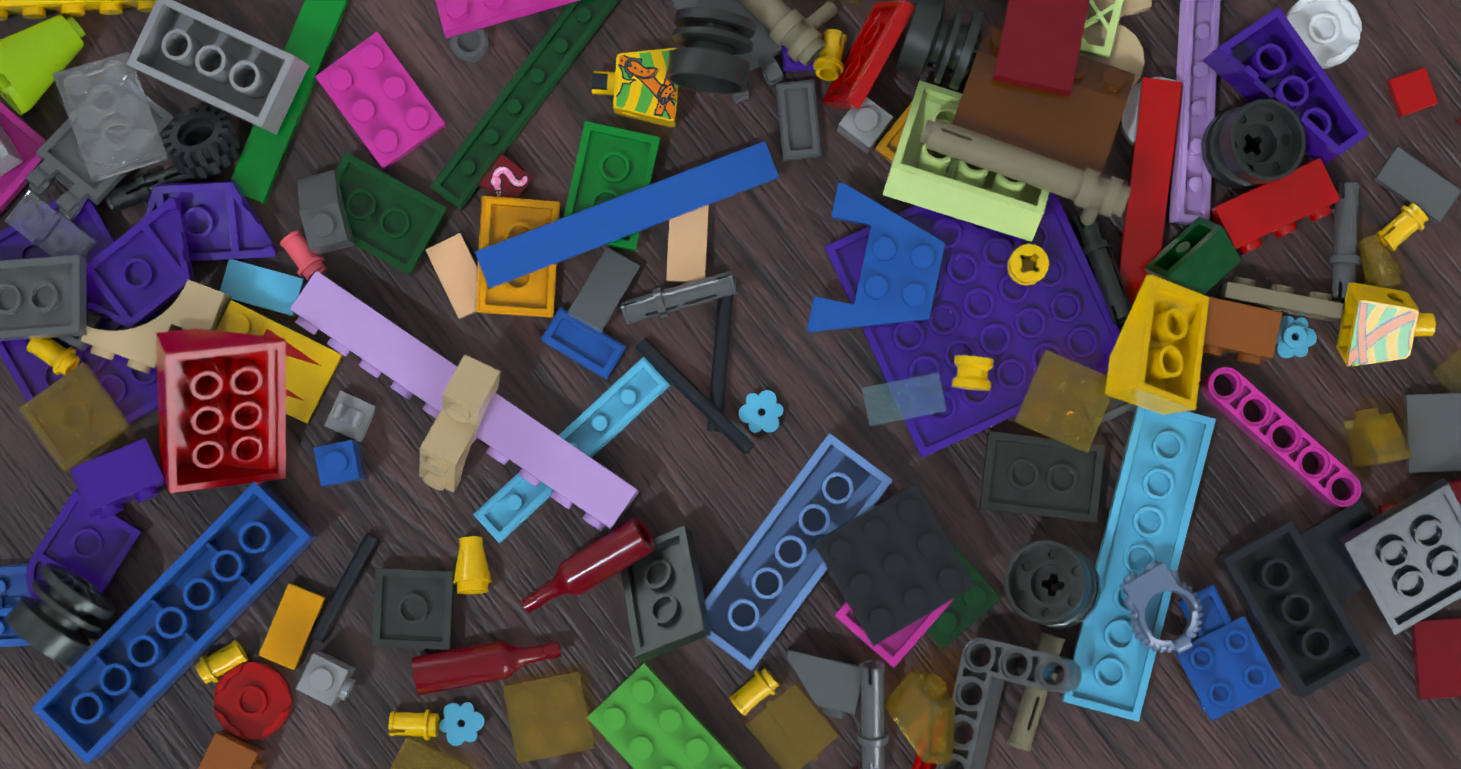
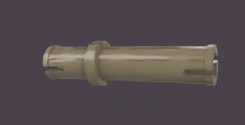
[1006,632,1065,752]

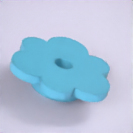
[1276,316,1317,358]
[739,390,784,433]
[439,702,485,746]

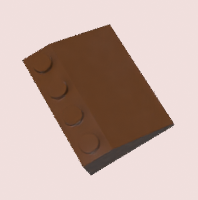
[952,24,1135,176]

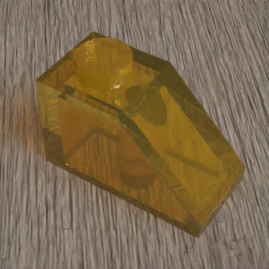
[1344,407,1412,467]
[884,671,955,765]

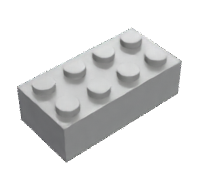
[126,0,309,135]

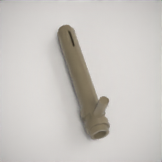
[738,0,838,66]
[920,118,1132,226]

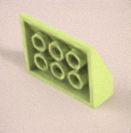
[883,80,1049,242]

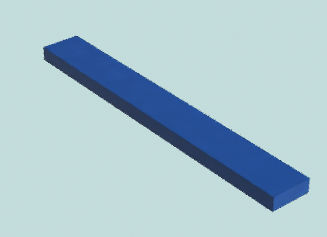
[475,141,779,289]

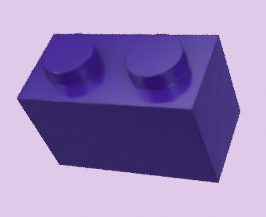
[71,438,165,519]

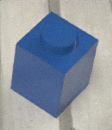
[313,440,367,487]

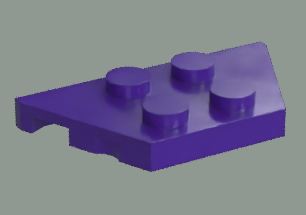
[142,180,278,261]
[86,196,195,329]

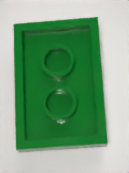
[564,121,661,251]

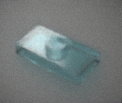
[861,372,947,427]

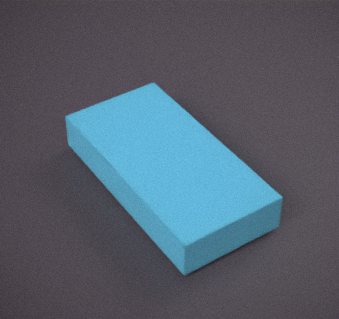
[220,259,306,317]

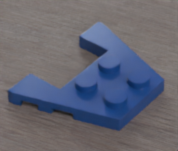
[806,182,945,333]

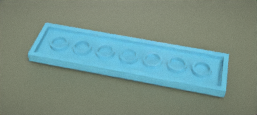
[1061,406,1216,722]

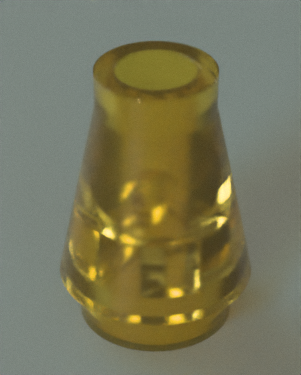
[1357,235,1403,289]

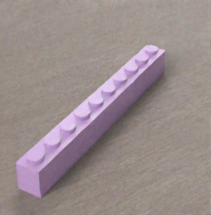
[290,271,639,531]

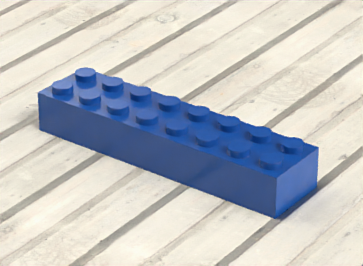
[31,482,318,764]

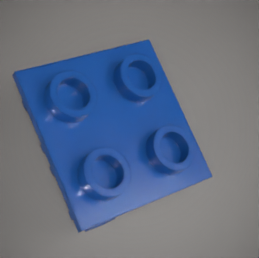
[1174,617,1282,721]

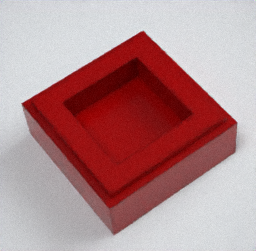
[1386,68,1439,118]

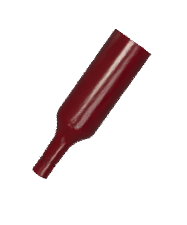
[521,517,656,613]
[412,641,561,695]

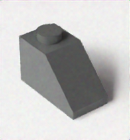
[297,170,355,255]
[786,648,861,719]

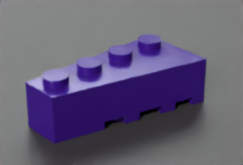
[1203,7,1369,164]

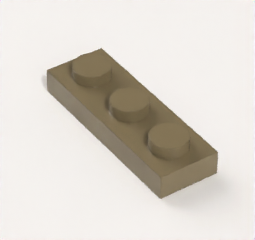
[1218,277,1343,322]

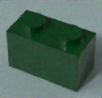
[1144,217,1241,295]

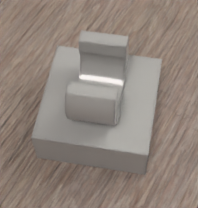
[324,391,378,442]

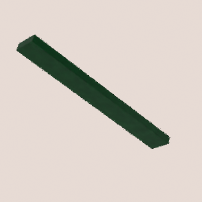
[430,0,621,211]

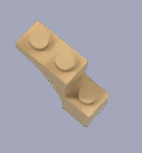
[81,280,232,374]
[419,355,500,493]

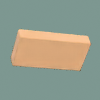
[666,206,709,283]
[426,233,477,320]

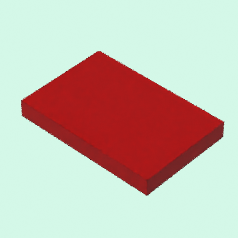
[822,0,915,109]

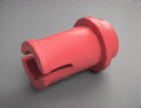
[280,230,326,281]

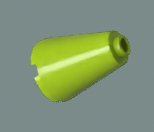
[0,14,85,116]

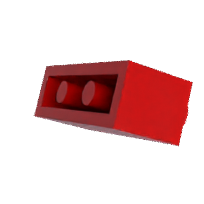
[1210,158,1341,255]

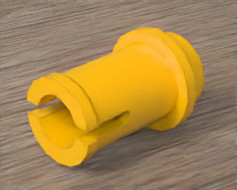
[813,29,847,81]
[1376,203,1428,252]
[27,338,80,377]
[195,639,248,684]
[729,667,780,716]
[388,709,440,741]

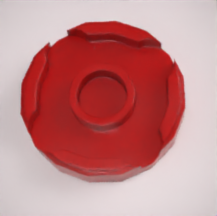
[213,661,293,740]

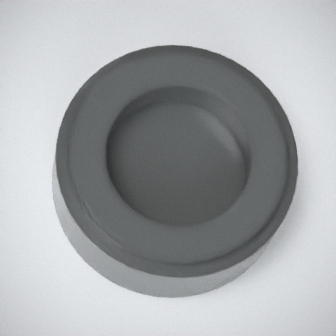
[450,28,490,63]

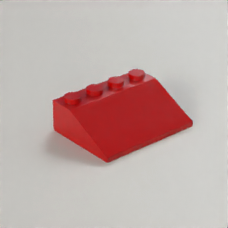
[156,329,286,494]

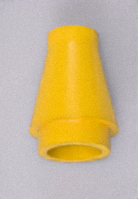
[453,536,492,595]

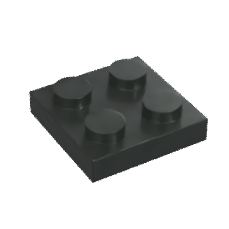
[372,568,455,650]

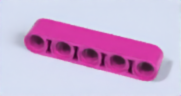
[1201,367,1362,507]

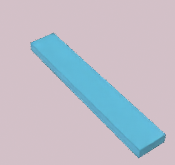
[473,357,670,543]

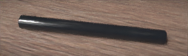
[707,295,733,432]
[636,338,755,455]

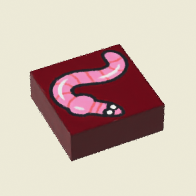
[478,154,533,198]

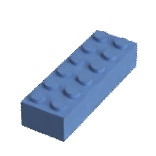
[705,433,893,671]

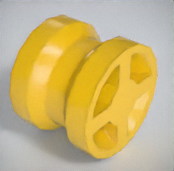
[1007,244,1049,286]
[951,355,994,391]

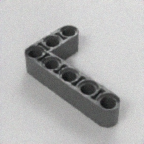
[936,638,1082,769]

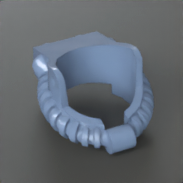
[1120,560,1203,655]

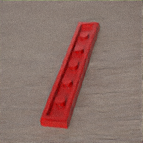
[1118,77,1182,306]

